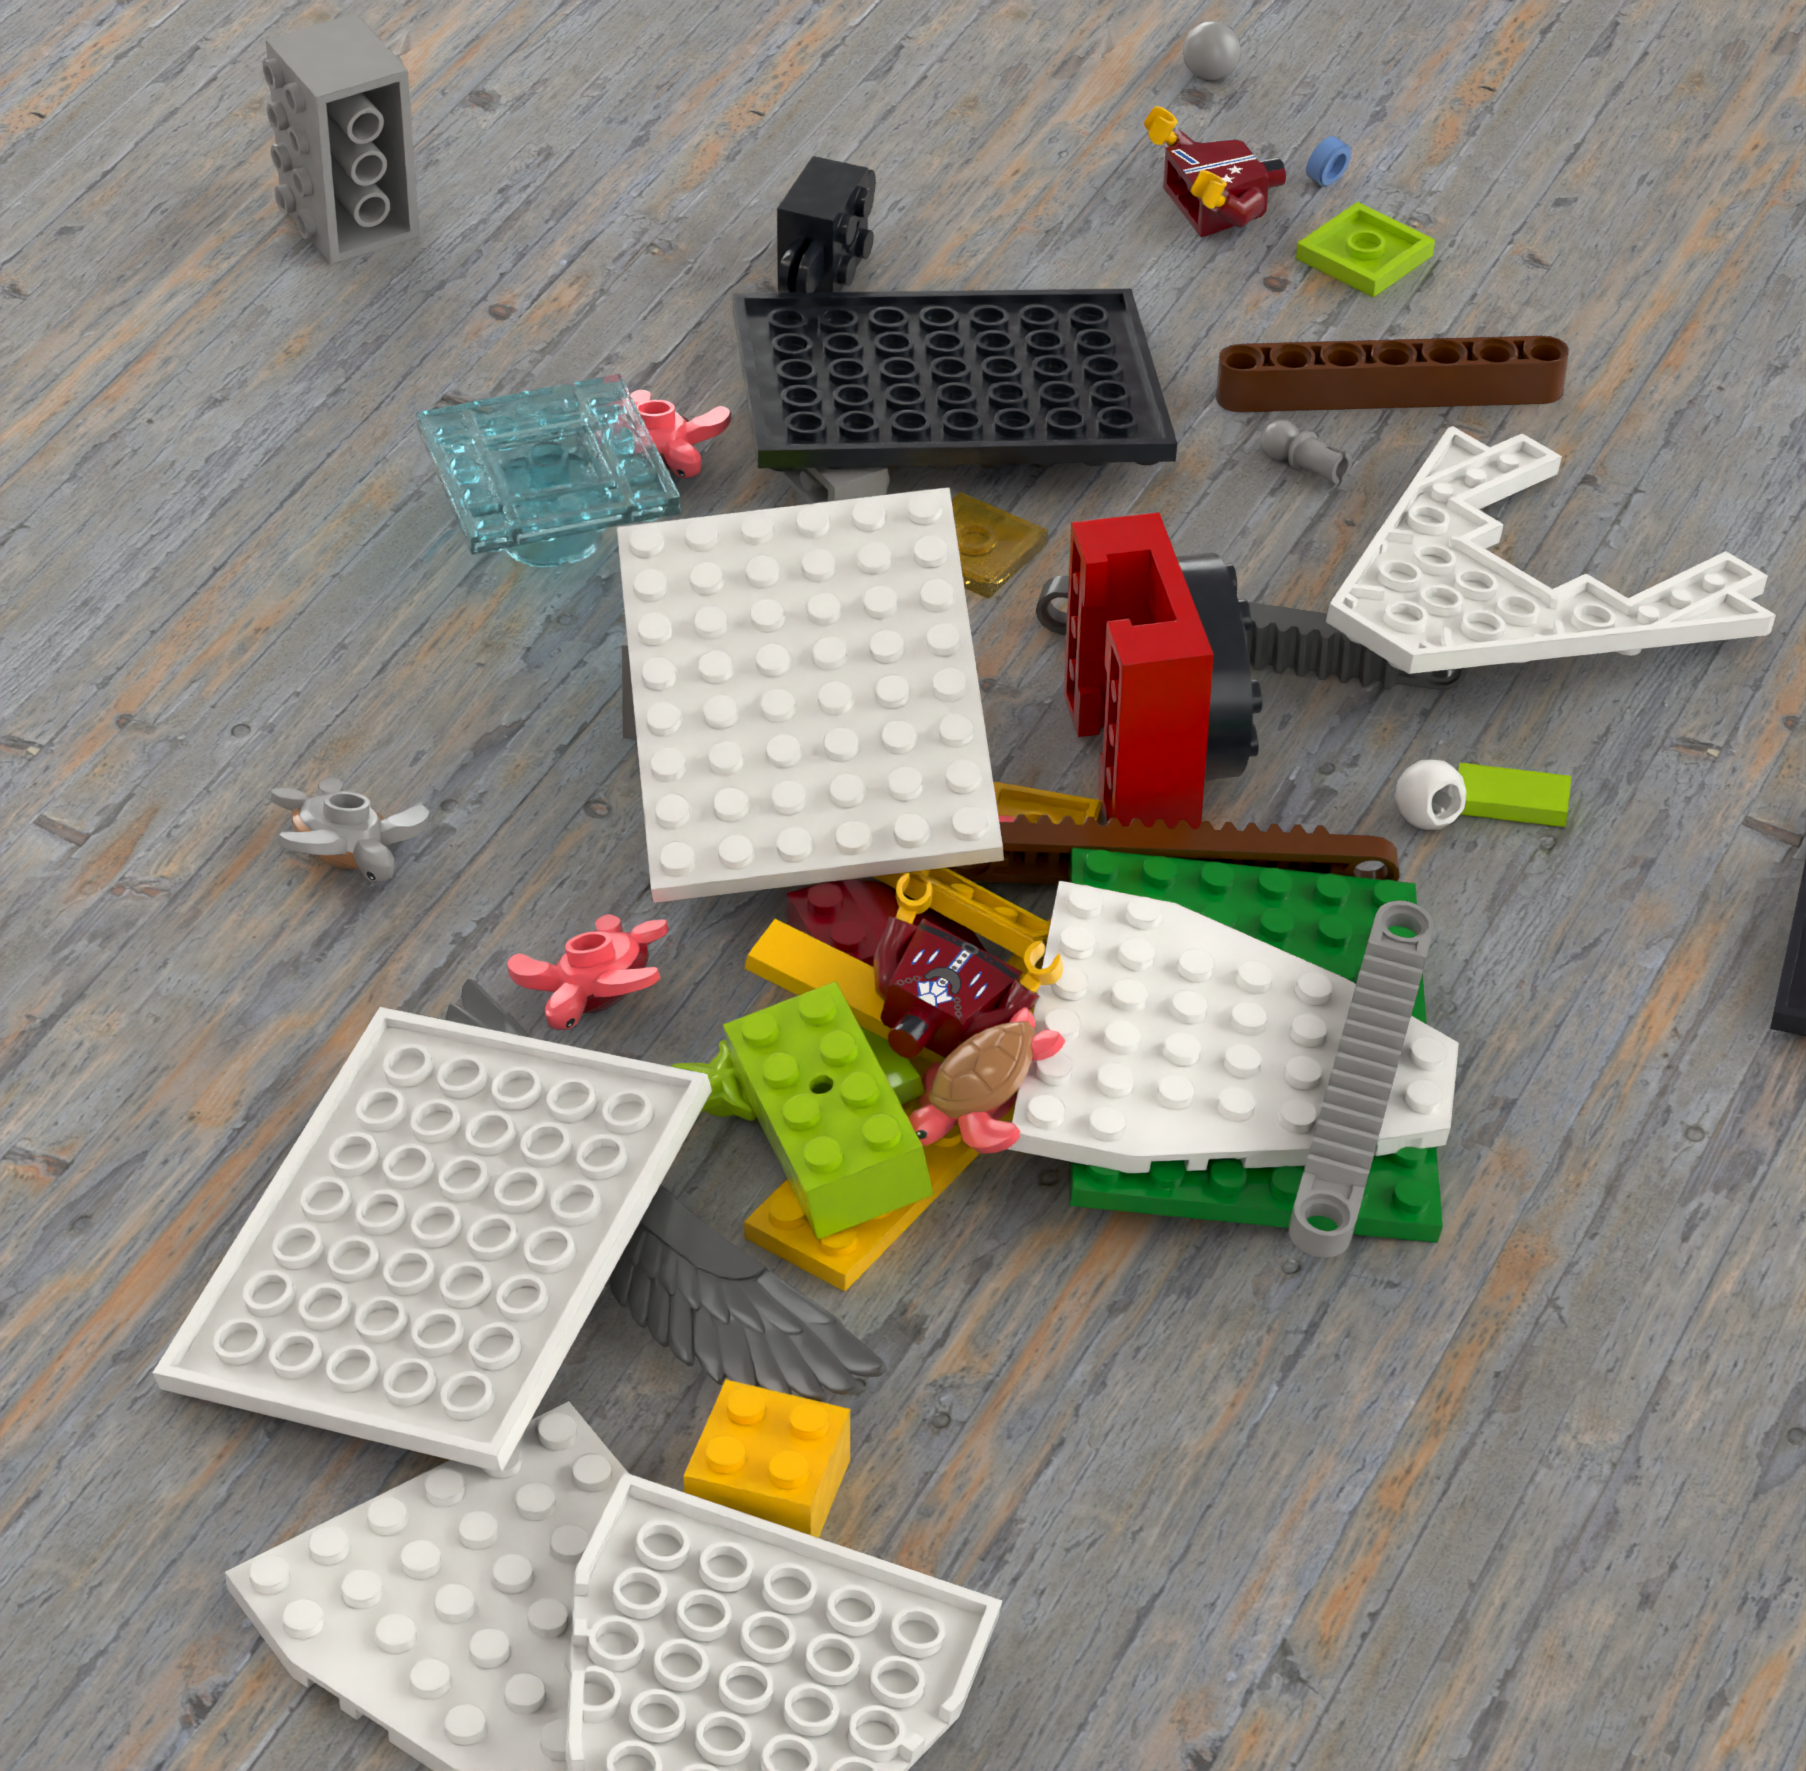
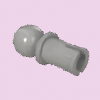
[1260,420,1352,484]

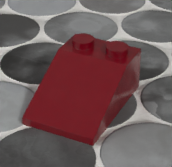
[787,879,987,967]

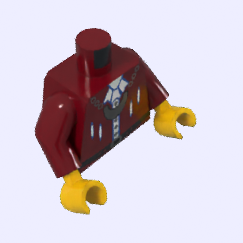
[873,873,1063,1058]

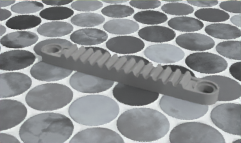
[1289,901,1434,1258]

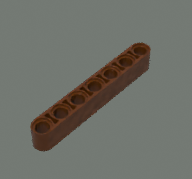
[1216,336,1569,412]

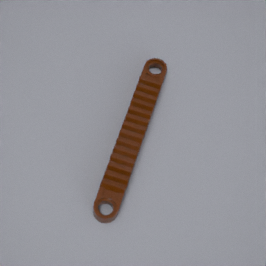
[946,814,1400,884]

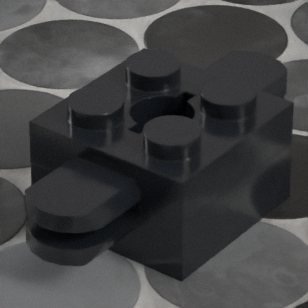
[777,156,876,293]

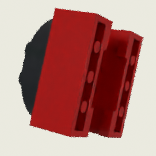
[1064,512,1262,829]

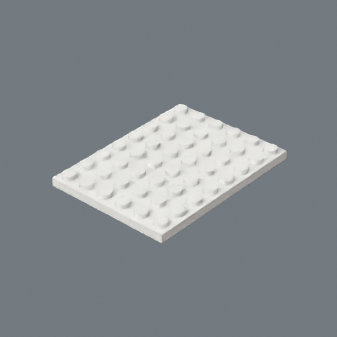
[617,487,1004,903]
[153,1007,712,1472]

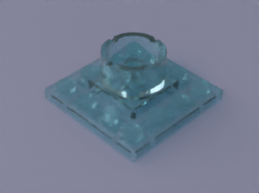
[416,374,681,567]

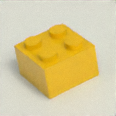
[683,1379,850,1538]

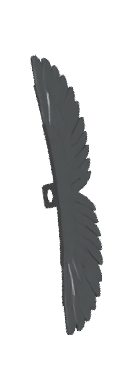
[445,979,887,1401]

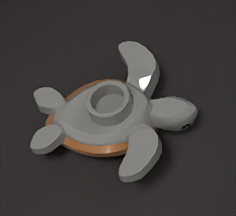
[271,778,430,882]

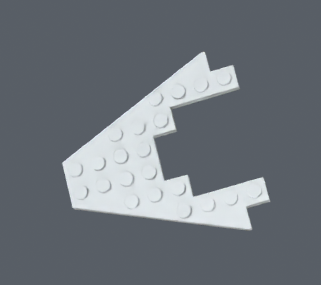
[1326,426,1776,674]

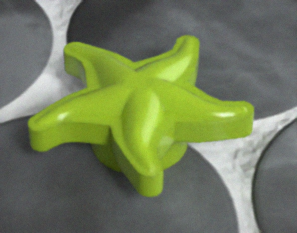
[671,1040,756,1121]

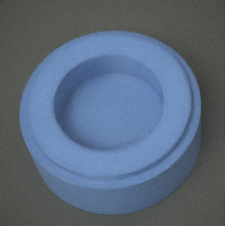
[1306,136,1351,186]

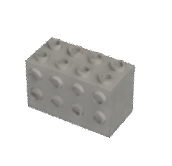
[263,13,420,264]

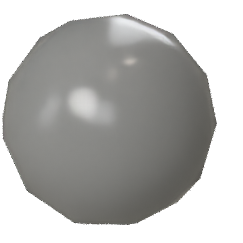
[1183,21,1241,80]

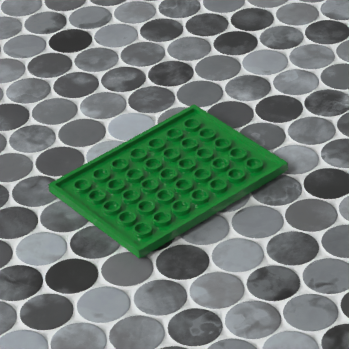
[1069,848,1443,1243]

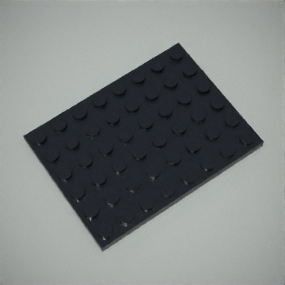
[733,288,1177,472]

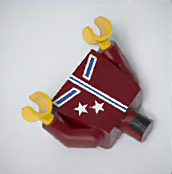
[1144,106,1286,237]

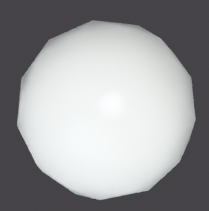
[1395,760,1467,830]

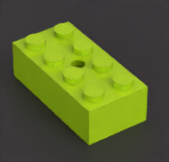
[723,981,933,1240]

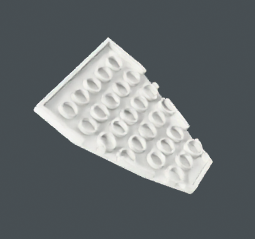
[1008,881,1459,1173]
[225,1401,629,1771]
[566,1472,1002,1771]

